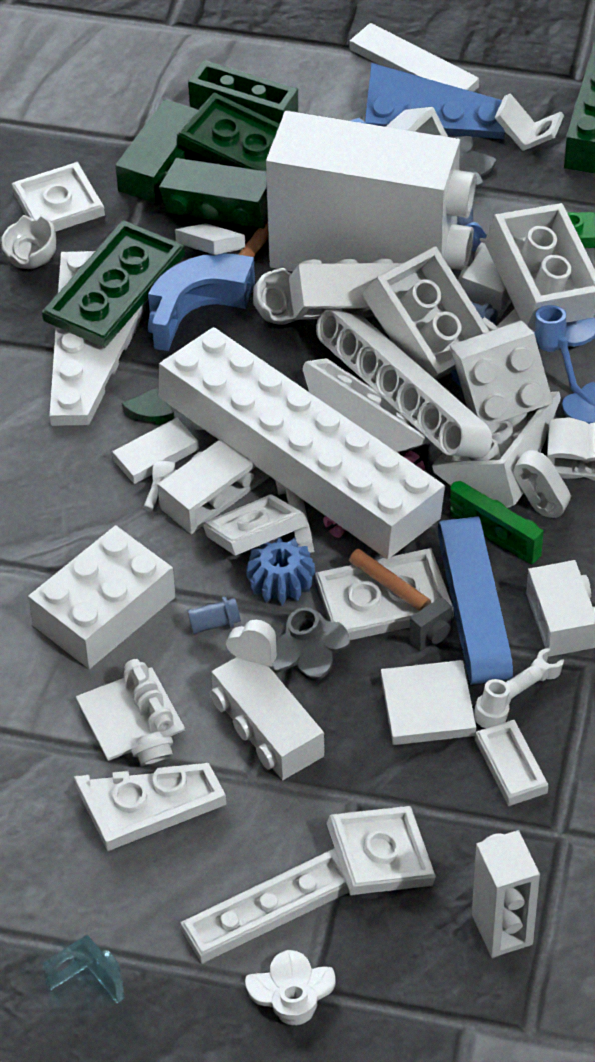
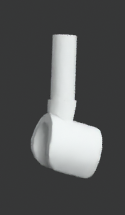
[143,461,176,512]

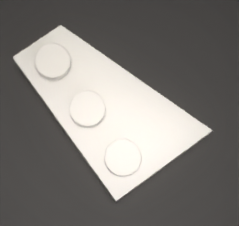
[74,763,226,851]

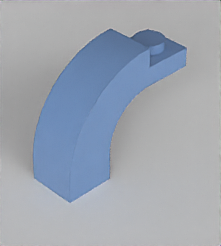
[148,253,255,351]

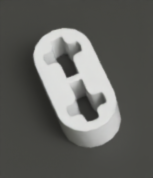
[513,450,571,518]

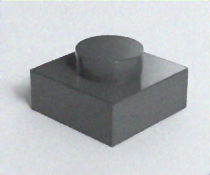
[410,596,452,652]

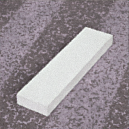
[350,23,479,92]
[180,848,349,964]

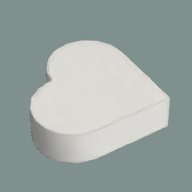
[226,620,277,667]

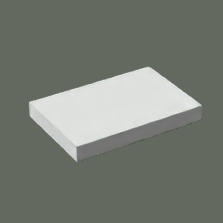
[315,548,454,640]

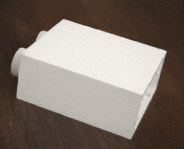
[266,111,476,271]

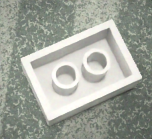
[485,203,595,329]
[362,246,489,381]
[28,525,175,669]

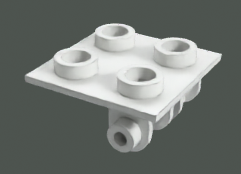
[76,659,185,761]

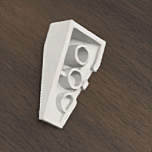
[432,391,561,508]

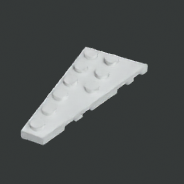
[50,251,149,426]

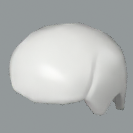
[1,214,56,269]
[253,268,297,325]

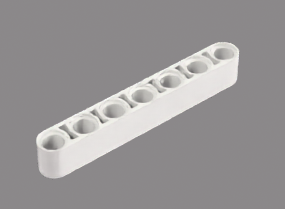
[316,310,492,458]

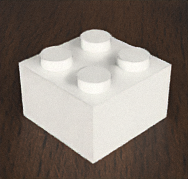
[450,320,553,426]

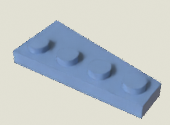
[365,63,505,139]

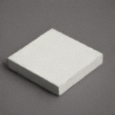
[12,162,105,232]
[203,494,307,556]
[381,660,476,745]
[327,806,436,895]

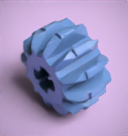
[246,537,315,606]

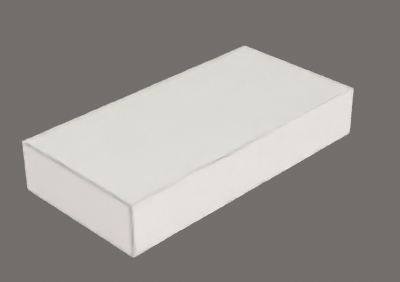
[175,223,245,255]
[112,418,199,484]
[475,720,548,806]

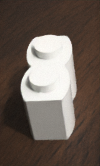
[546,417,595,481]

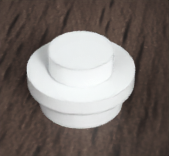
[131,732,174,766]

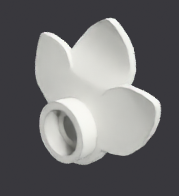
[245,950,336,1025]

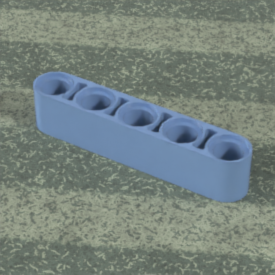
[438,516,513,685]

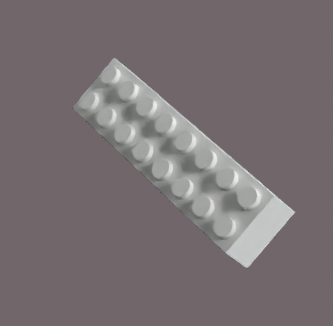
[158,327,445,559]

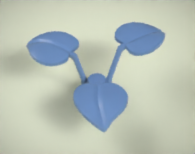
[451,305,595,424]

